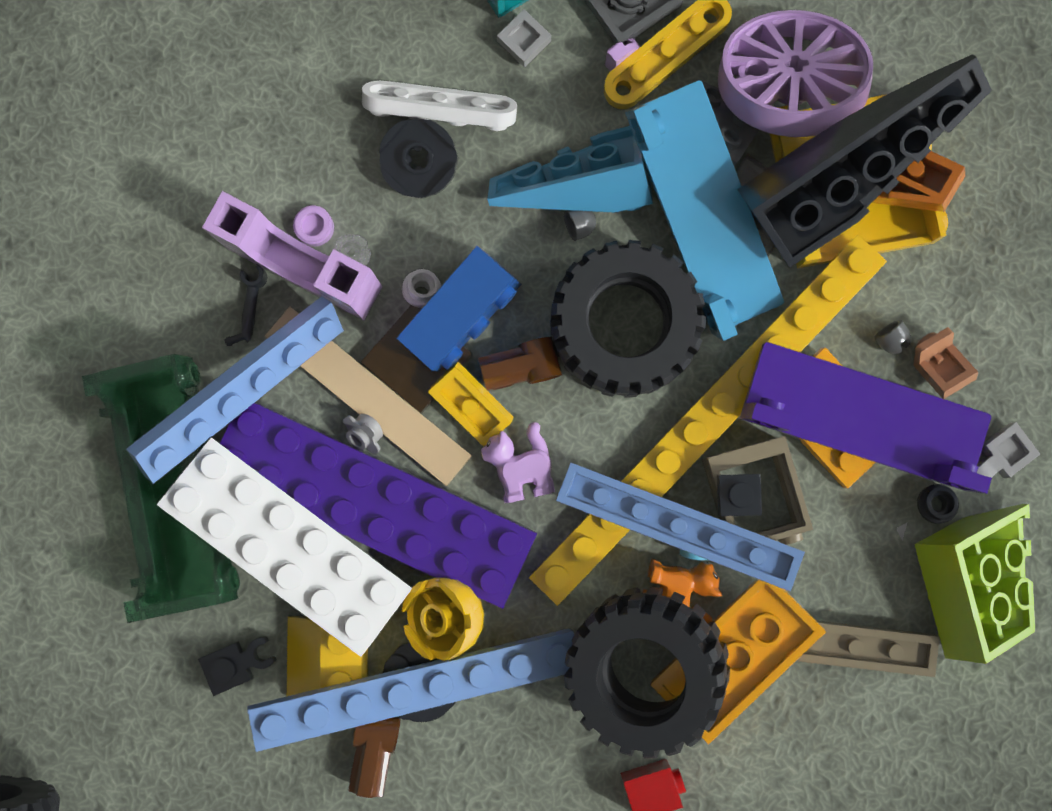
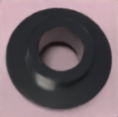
[917,484,959,524]

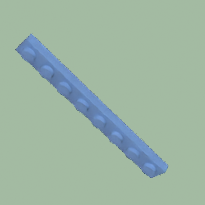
[247,628,574,752]

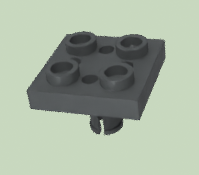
[584,0,683,45]

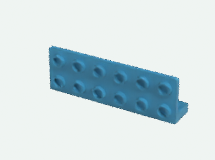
[625,80,784,341]

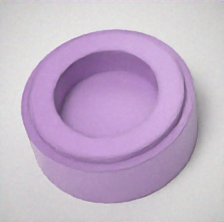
[293,206,334,247]

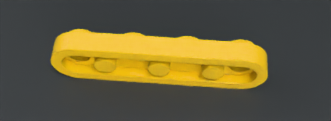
[604,0,732,109]

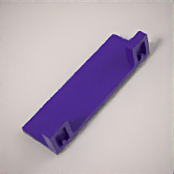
[739,342,992,494]

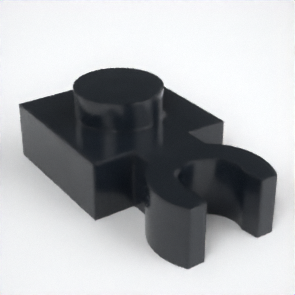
[198,636,277,696]

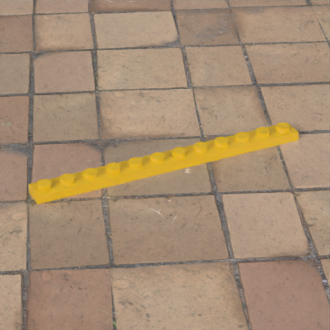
[529,235,887,606]

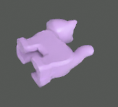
[481,422,555,503]

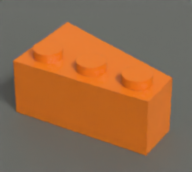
[872,151,965,212]

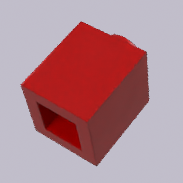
[620,759,686,811]

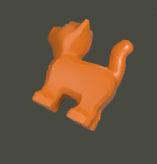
[642,559,722,624]

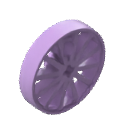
[718,10,873,137]

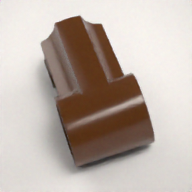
[479,337,562,391]
[348,716,401,798]

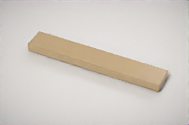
[265,306,472,486]

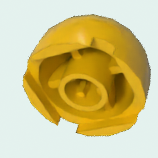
[402,577,484,661]

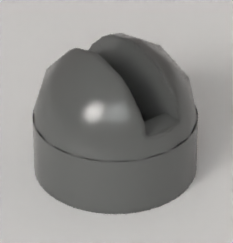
[564,210,596,241]
[874,320,911,354]

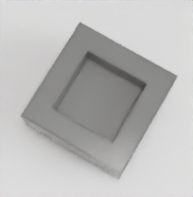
[497,9,552,68]

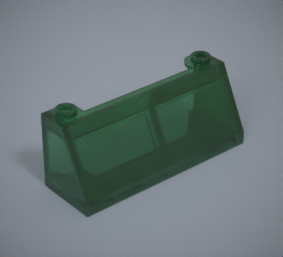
[82,354,240,623]

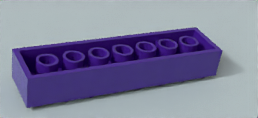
[220,402,537,609]

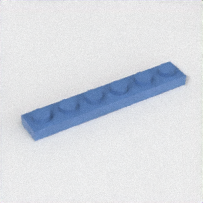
[126,296,344,484]
[556,463,805,591]

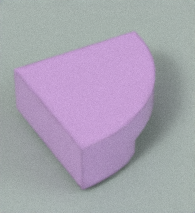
[605,38,640,72]

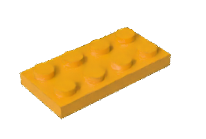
[650,579,826,745]

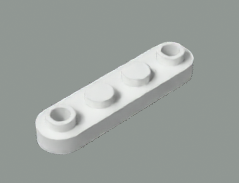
[362,80,517,131]

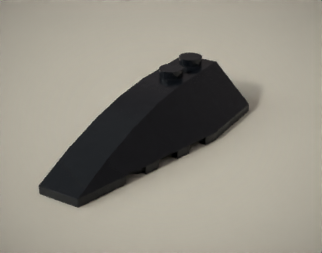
[737,54,992,268]

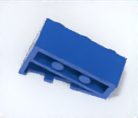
[396,246,522,371]

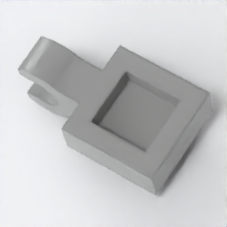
[977,422,1040,478]

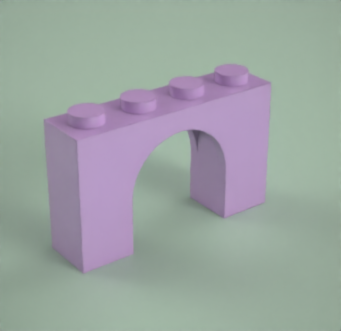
[202,191,382,321]

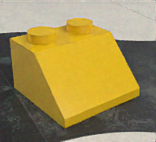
[287,616,368,696]

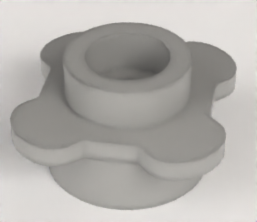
[343,414,383,454]

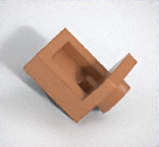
[914,327,978,399]

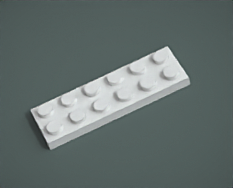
[157,438,412,657]

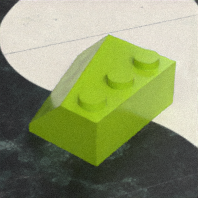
[914,504,1035,664]

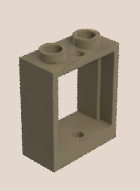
[702,436,813,545]

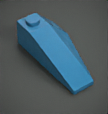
[487,126,653,213]

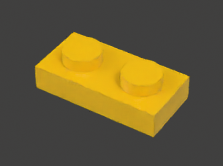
[428,362,514,447]

